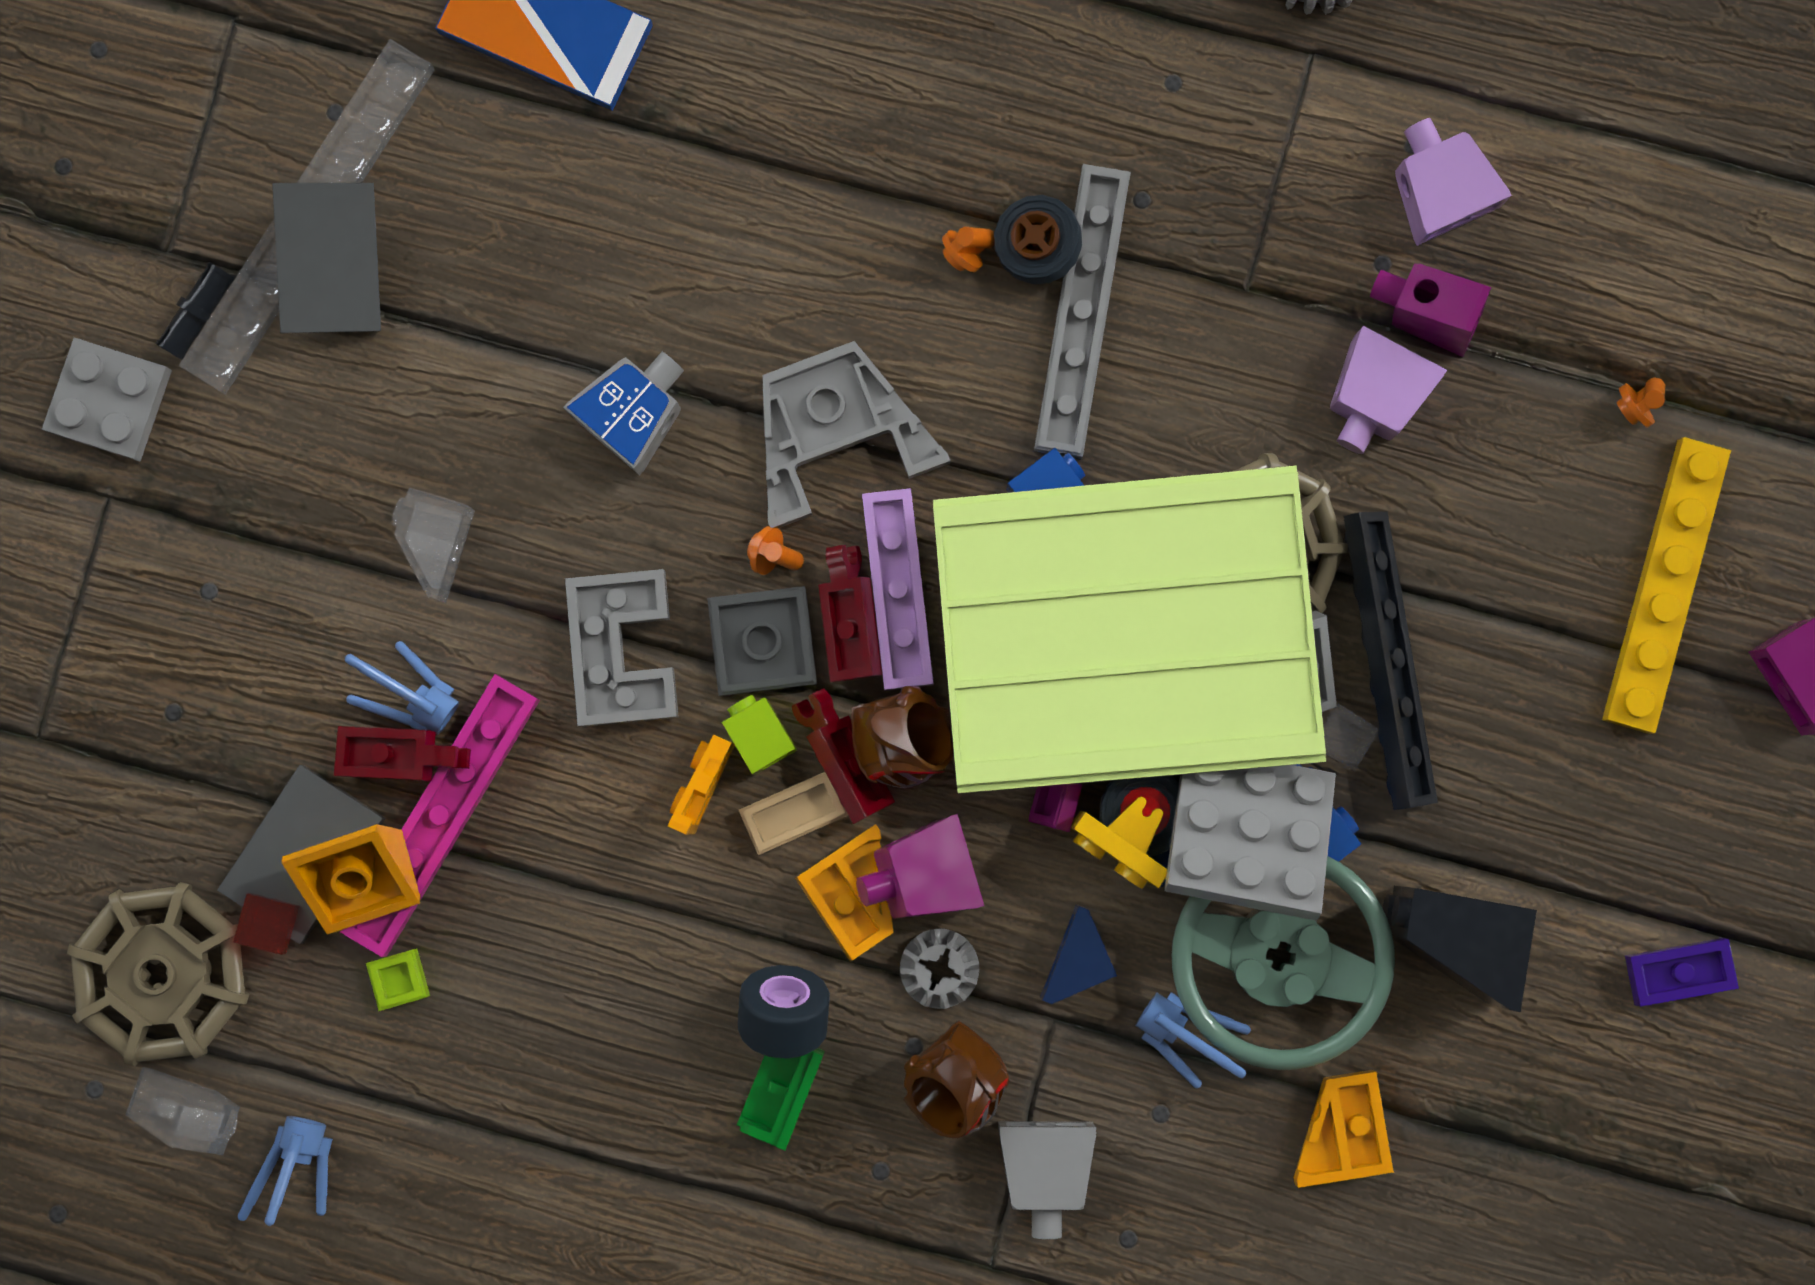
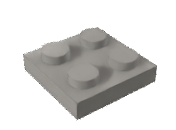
[42,338,172,462]

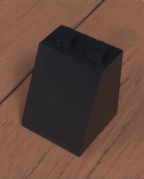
[1382,885,1537,1012]

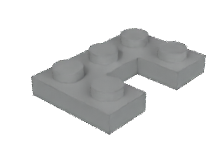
[565,569,679,727]

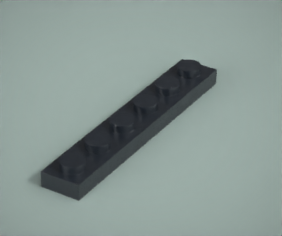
[1343,511,1438,810]

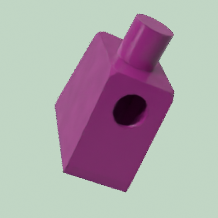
[1369,263,1491,357]
[856,814,984,919]

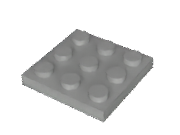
[1164,765,1336,921]

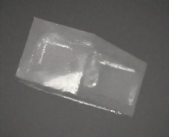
[392,487,475,604]
[125,1067,240,1155]

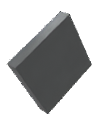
[707,586,817,696]

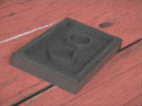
[272,183,381,334]
[217,765,386,944]

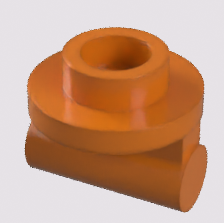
[942,227,995,272]
[1617,378,1665,428]
[747,526,804,575]

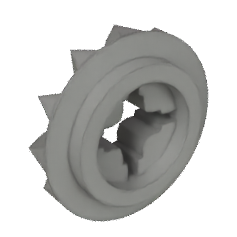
[900,929,979,1009]

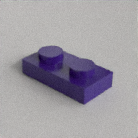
[1625,938,1739,1007]

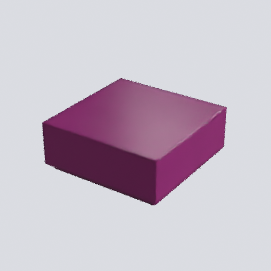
[1028,783,1083,832]

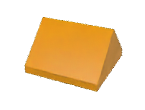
[281,824,420,935]

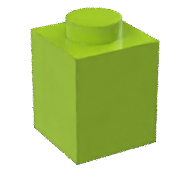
[722,695,797,775]

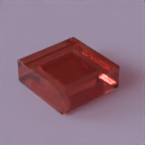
[233,893,299,955]

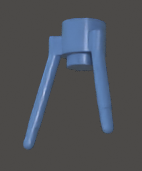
[345,641,459,735]
[1135,992,1251,1089]
[238,1116,333,1226]

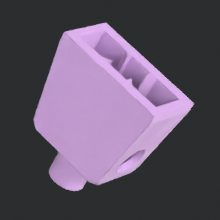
[1395,118,1512,246]
[1330,326,1447,454]

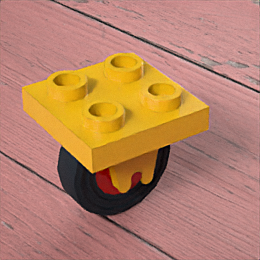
[1071,775,1179,889]

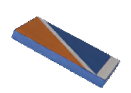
[435,0,653,111]

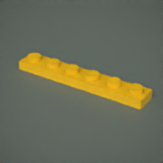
[1602,437,1731,734]

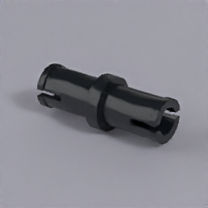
[155,262,236,361]

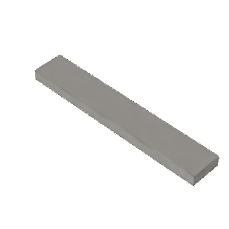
[1034,164,1131,459]

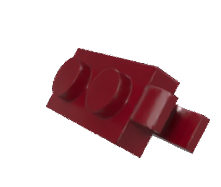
[818,545,883,682]
[792,688,895,824]
[334,726,471,781]

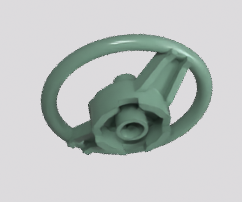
[1171,856,1395,1070]

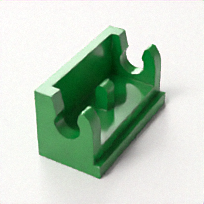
[737,1048,825,1151]

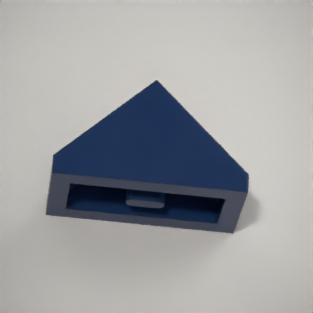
[1040,905,1117,1004]

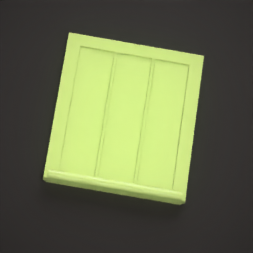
[933,465,1326,794]

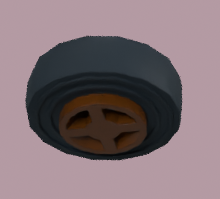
[994,195,1082,285]

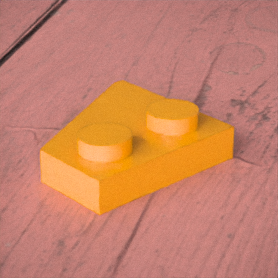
[668,734,735,835]
[795,824,894,961]
[1294,1070,1394,1188]

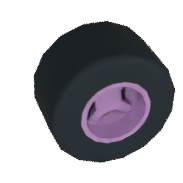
[738,965,830,1059]

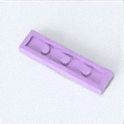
[862,488,934,691]

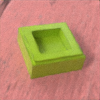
[366,948,430,1011]

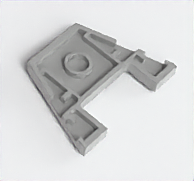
[762,341,950,528]

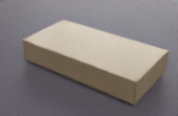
[739,772,849,855]

